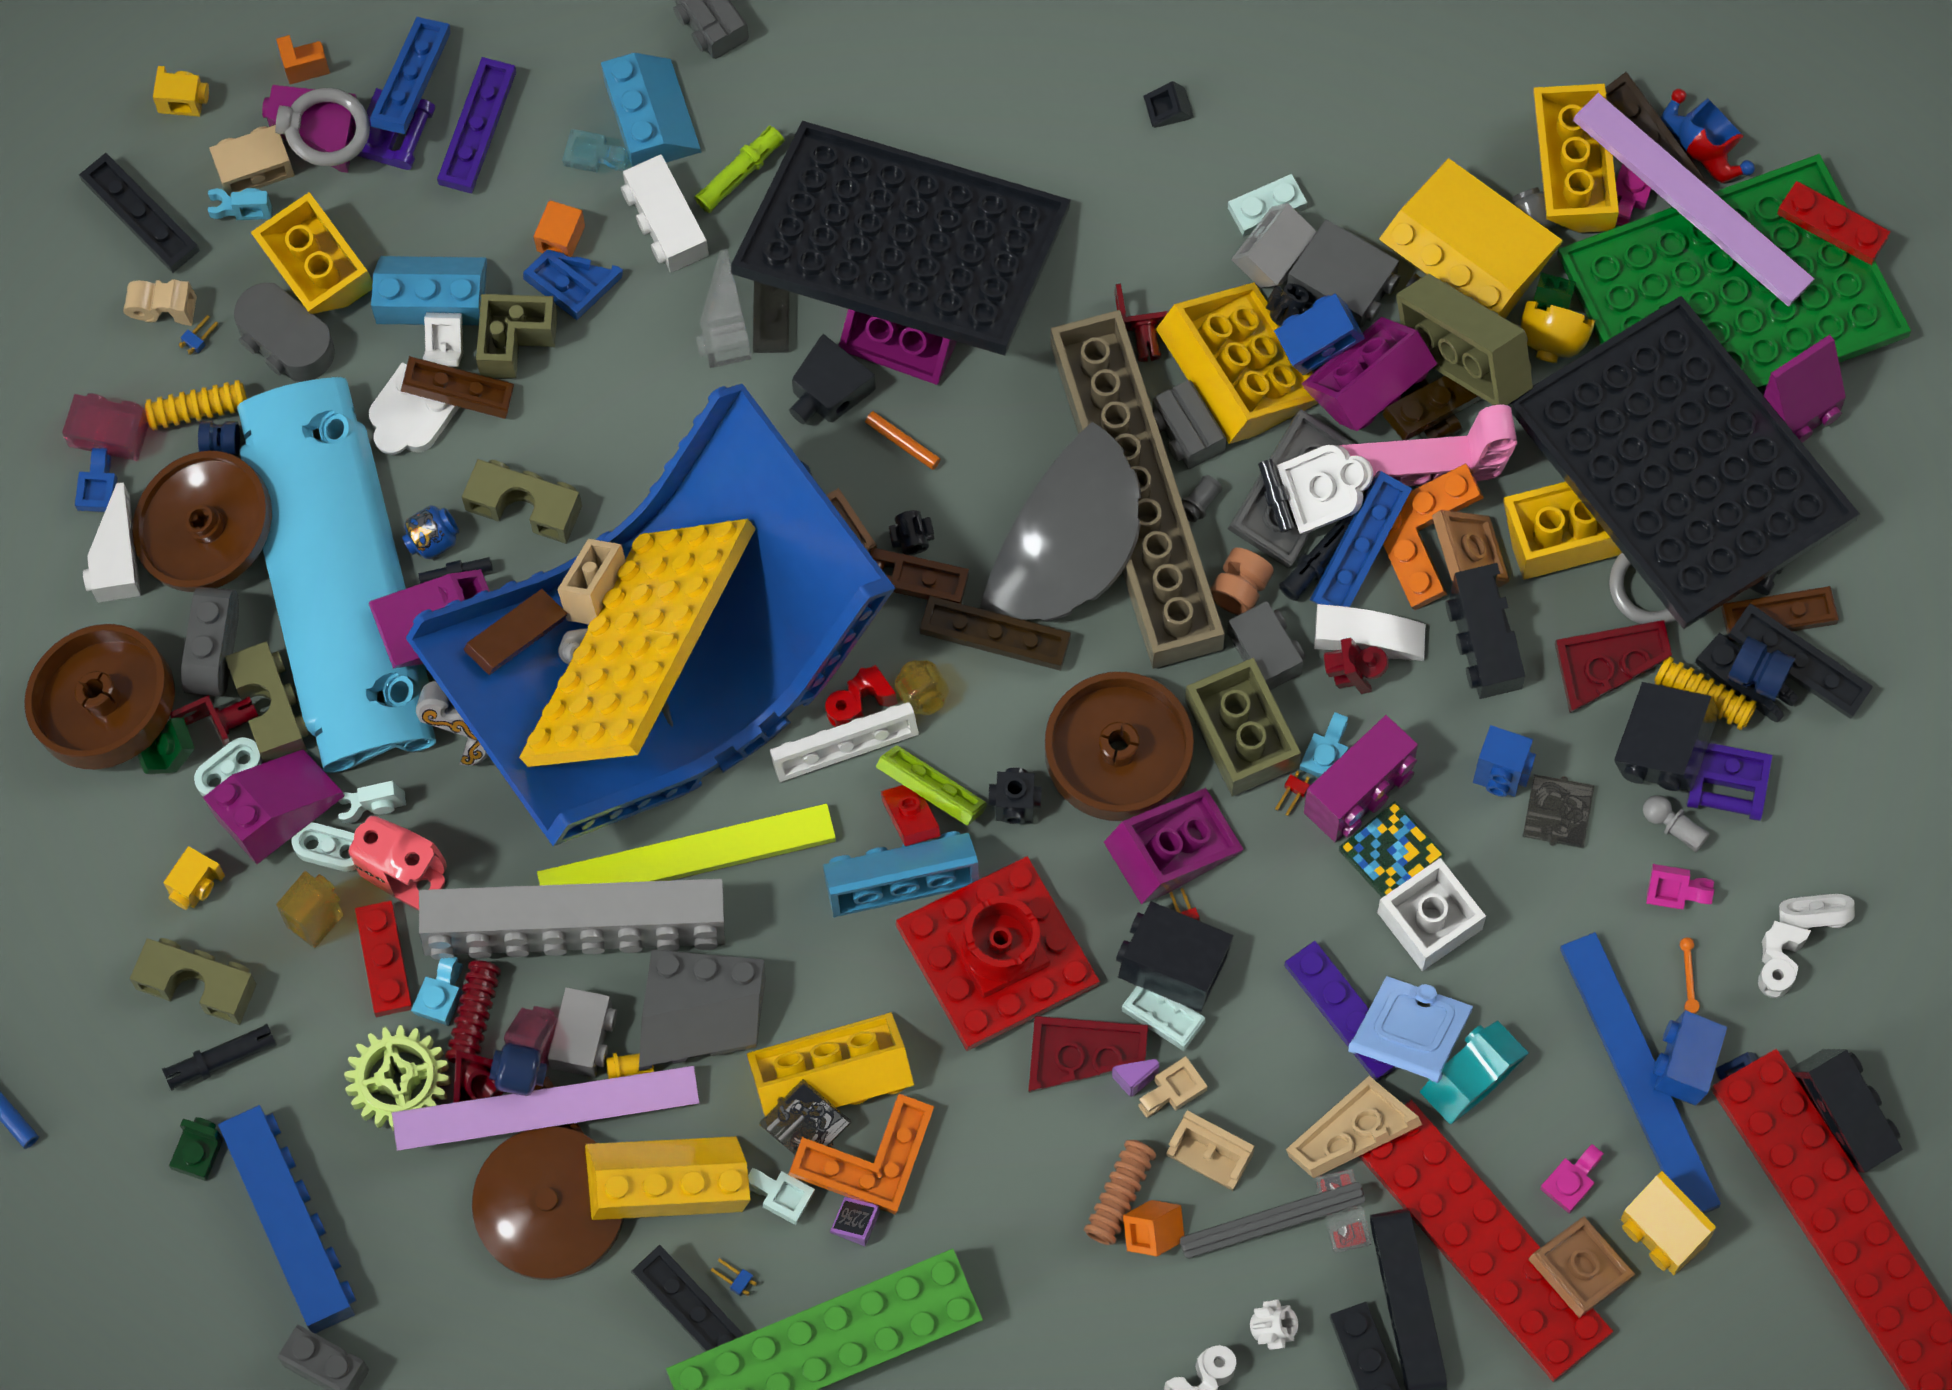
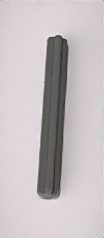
[1180,1182,1365,1258]

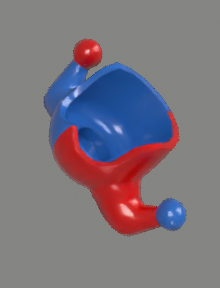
[1661,89,1755,183]

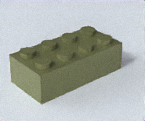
[1396,274,1533,405]

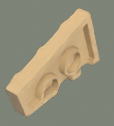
[1286,1076,1422,1178]

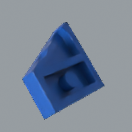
[523,249,623,320]

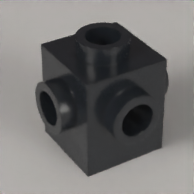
[989,768,1042,824]

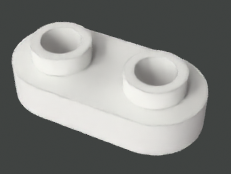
[1779,894,1855,930]

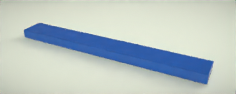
[1560,932,1721,1214]

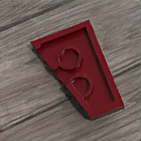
[1555,620,1672,713]
[1028,1016,1148,1093]

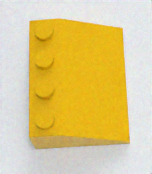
[1379,158,1563,319]
[1156,282,1318,444]

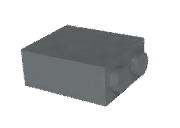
[1287,219,1401,330]

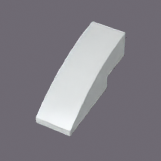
[1314,604,1426,661]

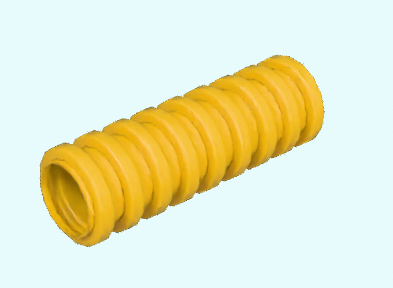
[145,380,247,431]
[1654,656,1757,730]

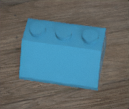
[601,53,701,167]
[371,256,487,325]

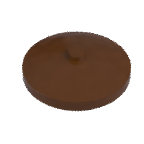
[132,451,272,592]
[472,1126,624,1280]

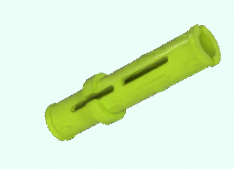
[694,125,785,213]

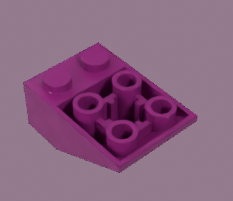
[369,569,490,669]

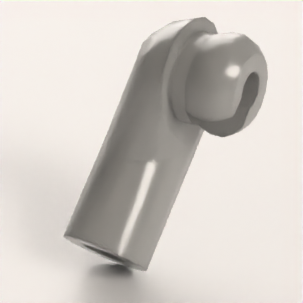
[558,628,588,664]

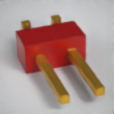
[1275,771,1310,816]
[1169,888,1200,921]

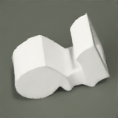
[1758,921,1811,998]
[1164,1345,1236,1390]

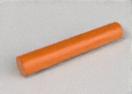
[865,411,941,470]

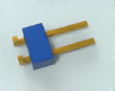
[179,315,218,355]
[711,1258,757,1296]

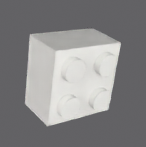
[1377,858,1486,971]

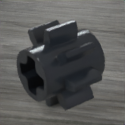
[1266,283,1313,326]
[889,510,935,555]

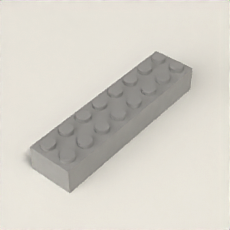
[419,879,725,960]

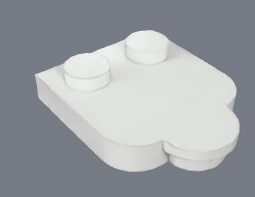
[369,362,460,455]
[1277,445,1373,534]

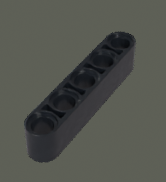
[1370,1208,1447,1390]

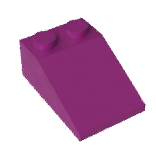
[1764,335,1846,443]
[203,749,345,864]
[1104,788,1244,904]

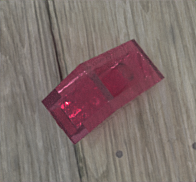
[504,1006,558,1069]

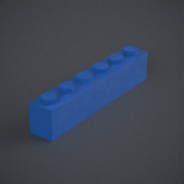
[218,1105,357,1334]

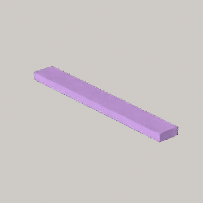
[1573,93,1814,307]
[391,1066,699,1151]

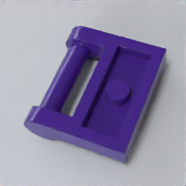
[357,88,436,170]
[1686,743,1772,821]

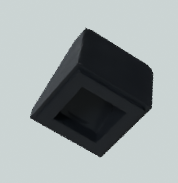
[1143,81,1193,128]

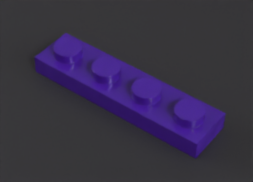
[437,57,516,194]
[1284,940,1397,1082]

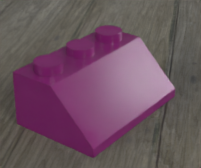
[839,309,957,385]
[1302,317,1437,431]

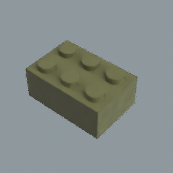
[1185,657,1301,796]

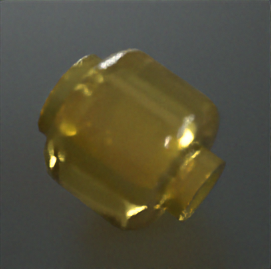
[895,660,949,715]

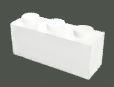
[621,154,709,273]

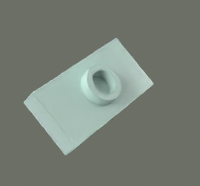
[1122,986,1205,1051]

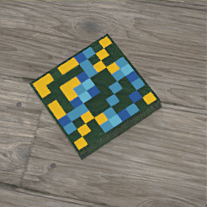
[1339,801,1445,898]

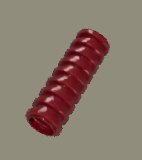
[445,960,502,1063]

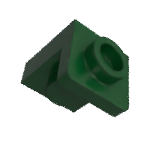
[1533,272,1576,310]
[137,717,195,774]
[169,1117,223,1181]

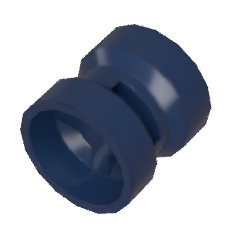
[198,421,240,457]

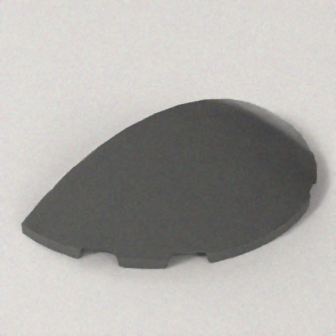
[979,422,1142,622]

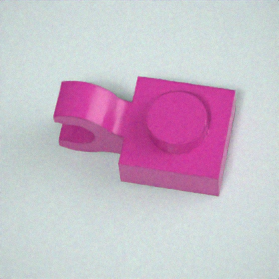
[1616,163,1652,226]
[1646,864,1714,910]
[1540,1144,1604,1214]

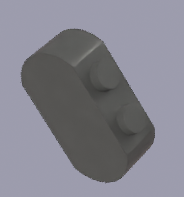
[234,283,335,382]
[181,587,239,697]

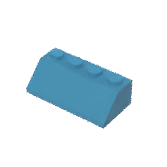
[823,831,979,917]

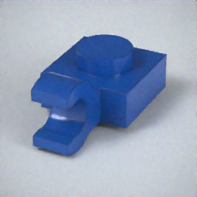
[75,448,118,512]

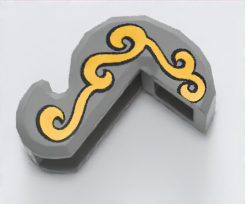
[416,681,488,766]

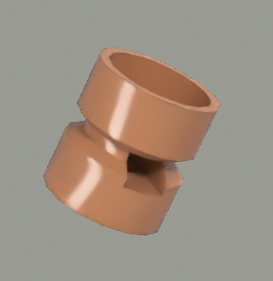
[1210,548,1274,615]

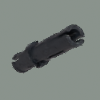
[1279,514,1355,601]
[162,1023,277,1091]

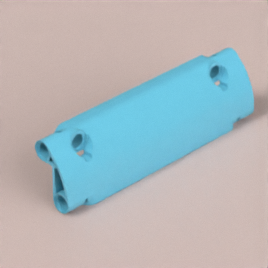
[237,377,436,773]

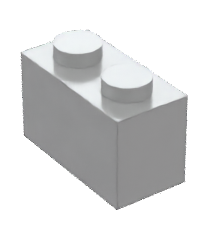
[1231,203,1317,288]
[548,987,617,1078]

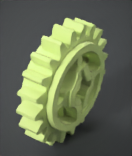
[344,1025,451,1131]

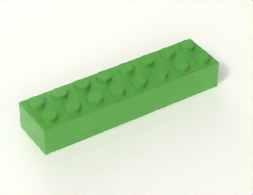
[666,1248,983,1390]

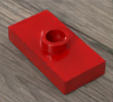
[881,785,940,846]

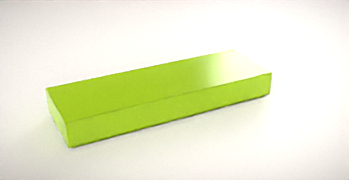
[876,745,987,826]

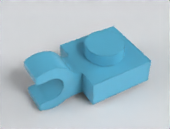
[208,188,272,220]
[1299,712,1348,778]
[411,957,463,1026]

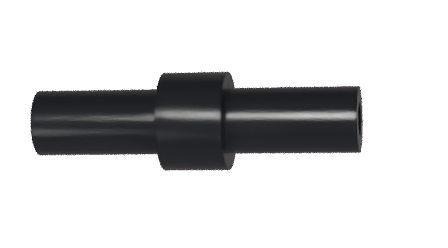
[1258,459,1295,533]
[418,557,493,584]

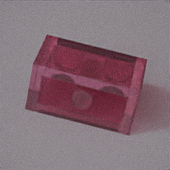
[62,393,149,461]

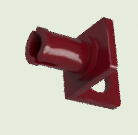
[1114,283,1169,362]
[170,696,258,747]

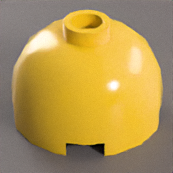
[1521,301,1595,363]

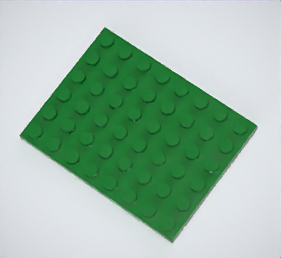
[1557,153,1911,392]

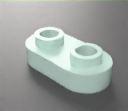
[194,737,263,797]
[292,822,356,872]

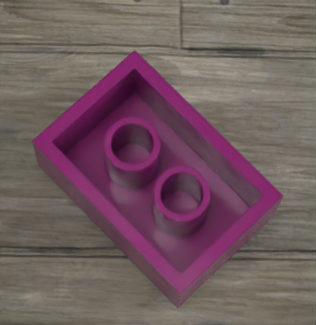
[1304,715,1418,843]

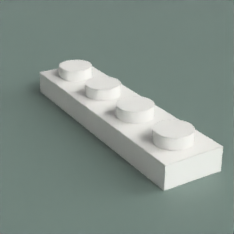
[770,702,919,782]

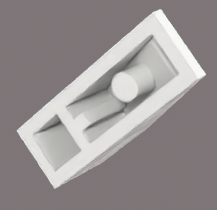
[83,482,141,603]

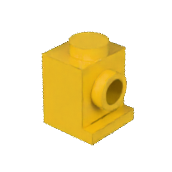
[153,66,209,117]
[163,846,225,910]

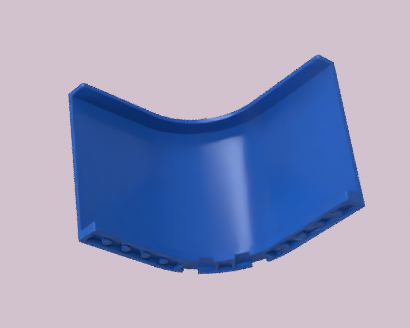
[406,383,895,846]

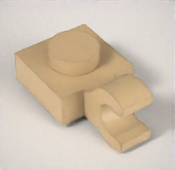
[1138,1056,1208,1118]

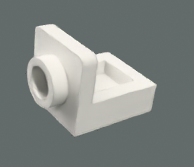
[423,312,463,368]

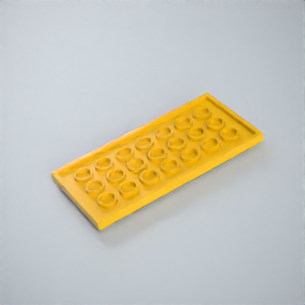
[519,519,756,767]

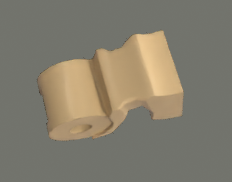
[123,279,197,326]

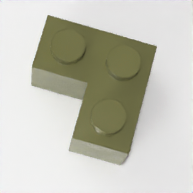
[476,294,557,378]

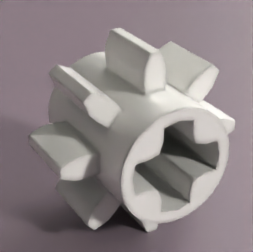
[1250,1300,1298,1350]

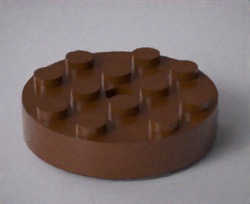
[24,624,175,770]
[1045,672,1194,821]

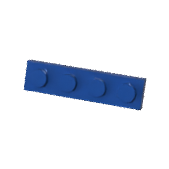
[370,17,451,134]
[1310,471,1412,607]

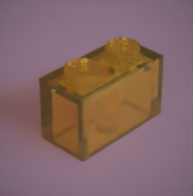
[276,871,344,949]

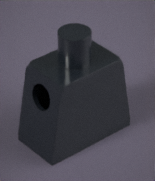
[789,334,876,424]

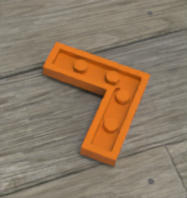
[1383,463,1484,610]
[788,1094,934,1215]

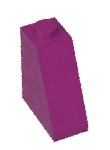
[262,85,357,172]

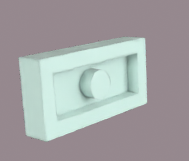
[1228,174,1307,237]

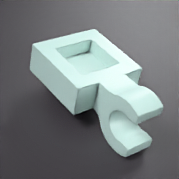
[338,781,406,824]
[748,1168,815,1225]

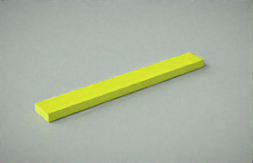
[537,804,836,885]

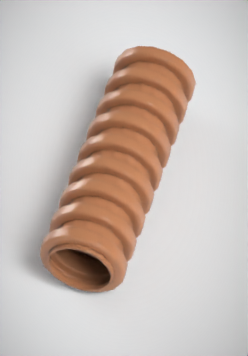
[1084,1140,1156,1245]

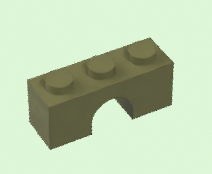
[462,459,582,544]
[225,641,309,763]
[130,938,257,1025]

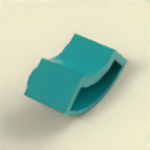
[1420,1020,1529,1125]

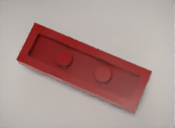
[1777,181,1891,265]
[355,900,412,1017]

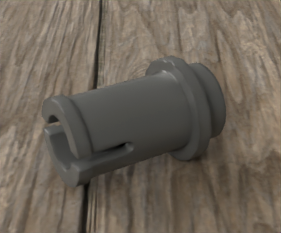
[1181,475,1222,522]

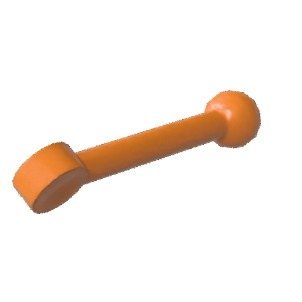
[1679,937,1700,1014]

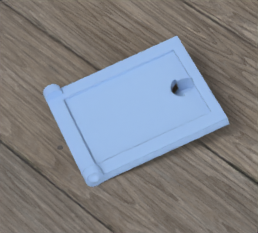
[1348,976,1473,1083]

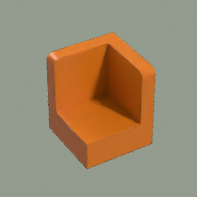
[276,35,330,85]
[533,201,585,257]
[1123,1200,1184,1256]

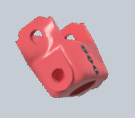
[348,816,447,911]

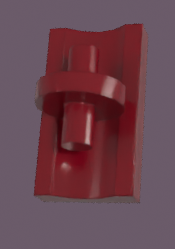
[1324,637,1389,694]

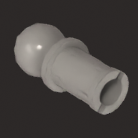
[1643,795,1710,853]

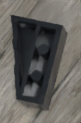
[1445,563,1525,699]
[1790,1049,1903,1173]

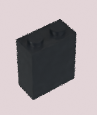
[1614,682,1720,791]
[1116,901,1234,1012]

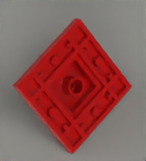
[895,856,1100,1051]

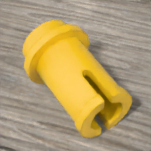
[606,1053,654,1079]

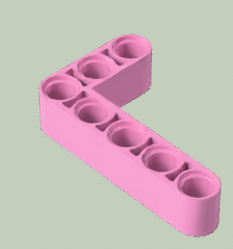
[1339,405,1517,490]

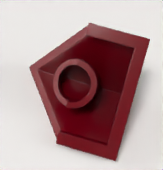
[453,1050,507,1103]

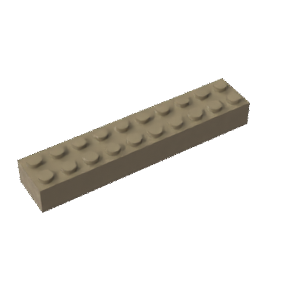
[1051,310,1224,669]

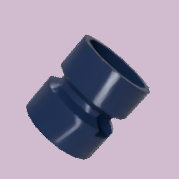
[1727,636,1796,701]

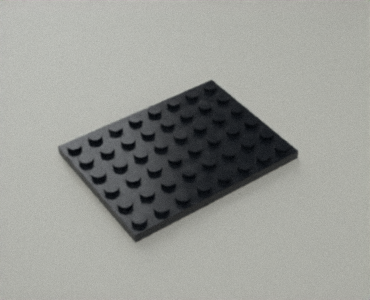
[731,121,1071,356]
[1508,296,1860,629]

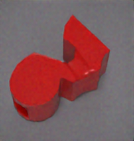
[825,664,898,727]

